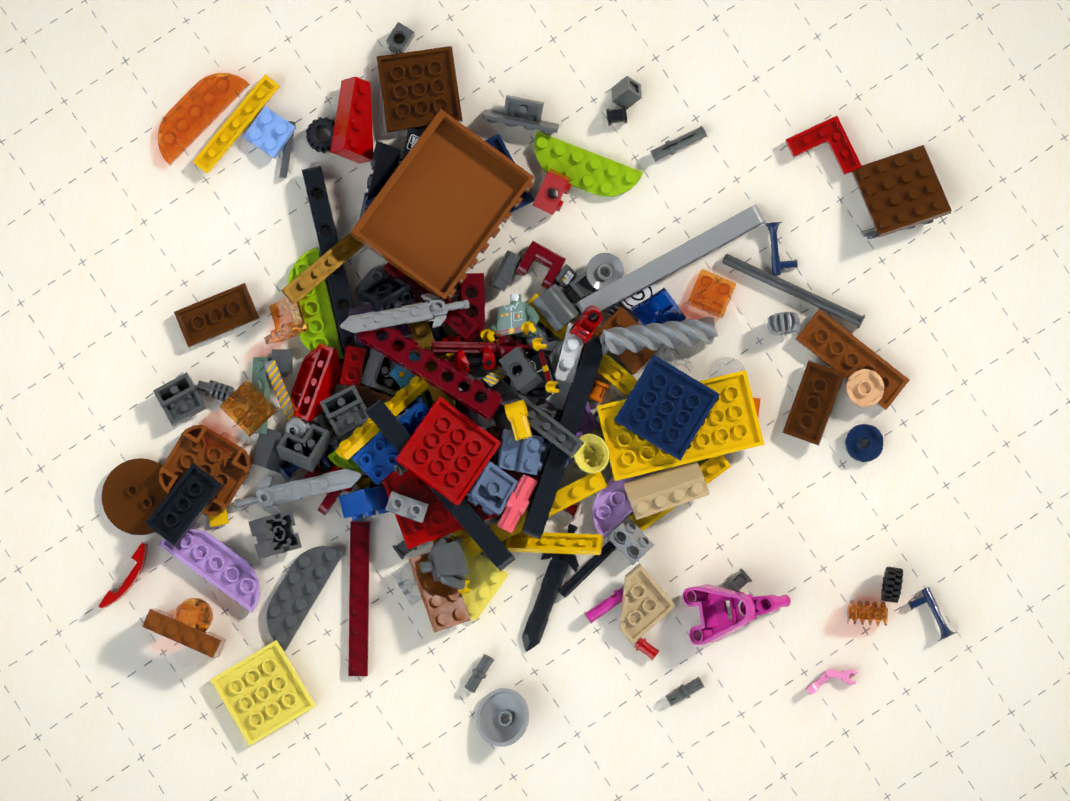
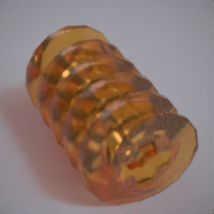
[847,600,888,626]

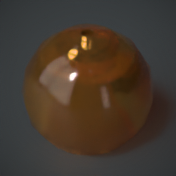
[175,597,213,631]

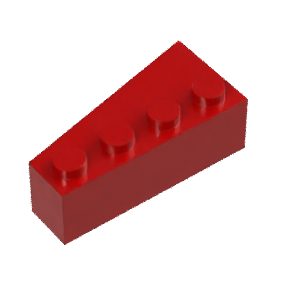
[330,76,374,164]

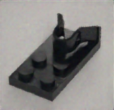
[145,463,224,550]

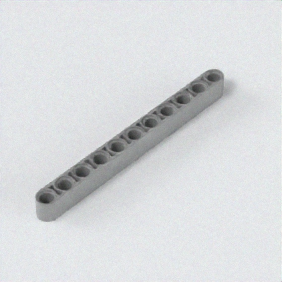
[576,204,766,319]

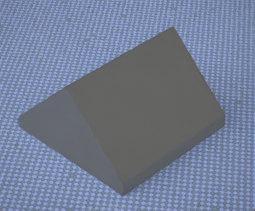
[250,428,290,473]

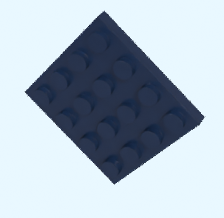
[614,355,720,461]

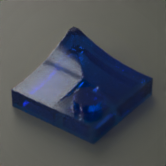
[631,288,686,325]

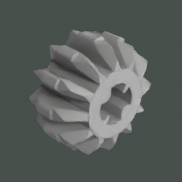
[767,311,800,336]

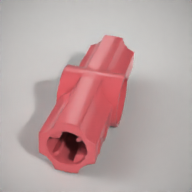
[497,474,538,533]

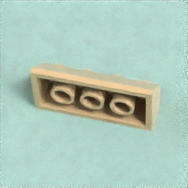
[623,461,710,520]

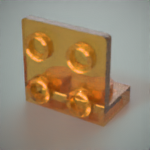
[687,269,736,319]
[264,298,307,344]
[220,380,277,437]

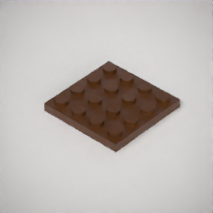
[377,46,463,133]
[852,145,952,237]

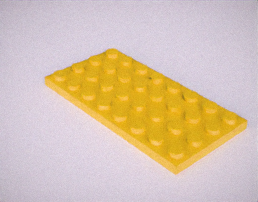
[596,370,765,481]

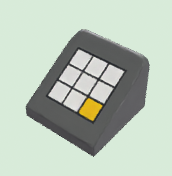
[555,264,577,289]

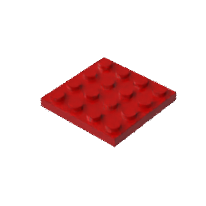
[395,396,502,506]

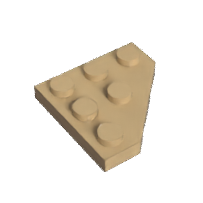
[619,563,676,644]

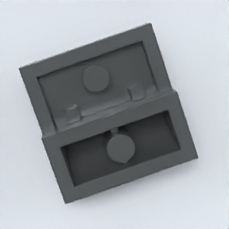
[532,283,581,332]
[153,372,207,427]
[320,385,369,438]

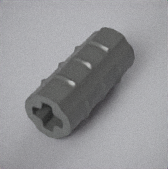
[490,250,522,292]

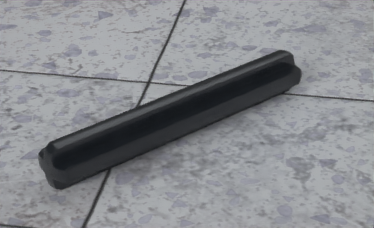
[559,541,616,598]

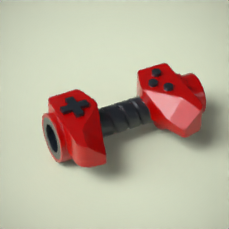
[452,346,496,373]

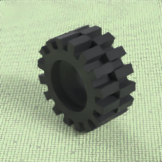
[306,117,335,153]
[881,566,903,603]

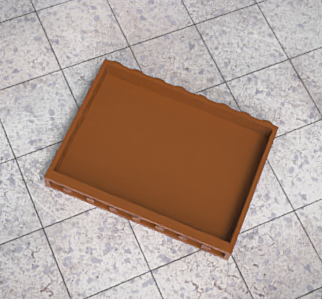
[350,109,534,301]

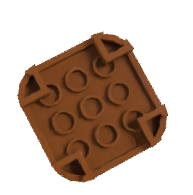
[159,425,251,516]

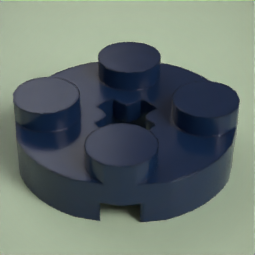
[844,424,883,462]

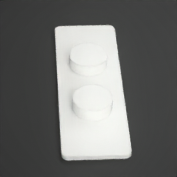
[555,323,585,383]

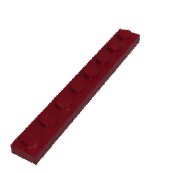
[348,522,370,676]

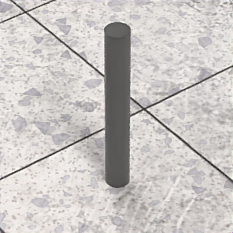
[279,121,296,179]

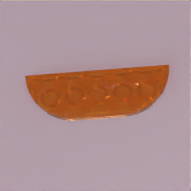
[158,73,250,166]

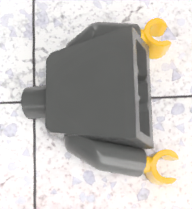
[420,536,471,594]

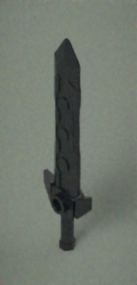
[522,524,579,652]

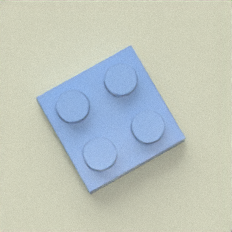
[243,106,296,159]

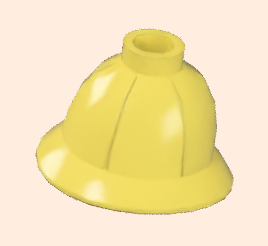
[574,434,609,474]

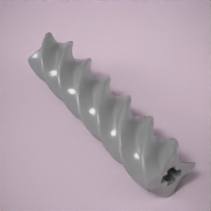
[599,317,718,356]

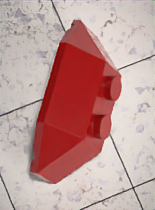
[291,343,341,422]

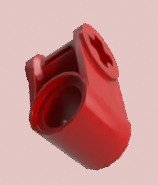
[569,305,602,344]

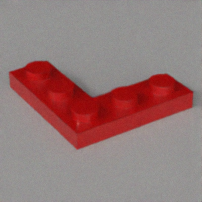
[785,116,862,175]

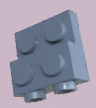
[496,429,546,475]
[466,461,518,516]

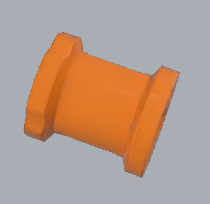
[589,380,609,403]

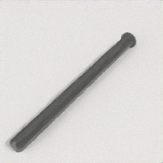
[722,254,865,329]

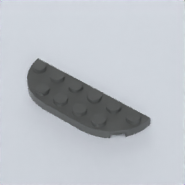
[267,546,345,651]

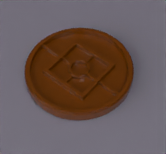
[102,458,168,535]

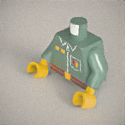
[480,294,539,342]

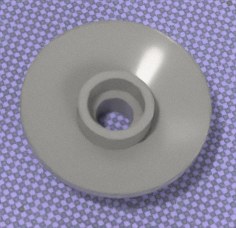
[586,253,624,290]

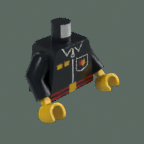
[511,338,560,399]

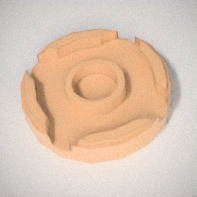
[846,369,884,407]

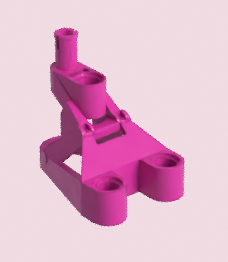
[682,584,791,645]

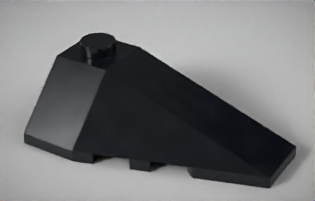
[359,141,403,218]

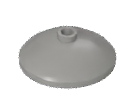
[476,688,529,747]

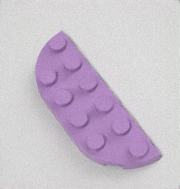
[592,469,665,539]
[159,529,260,613]

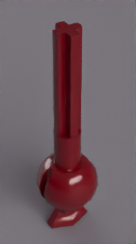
[431,335,531,360]

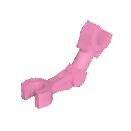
[806,669,858,695]

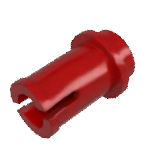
[634,637,659,660]

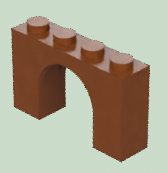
[142,608,227,658]

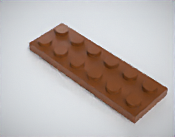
[795,309,910,410]

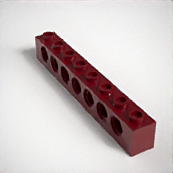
[457,273,486,421]
[358,327,502,422]

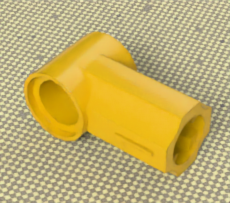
[504,400,532,441]

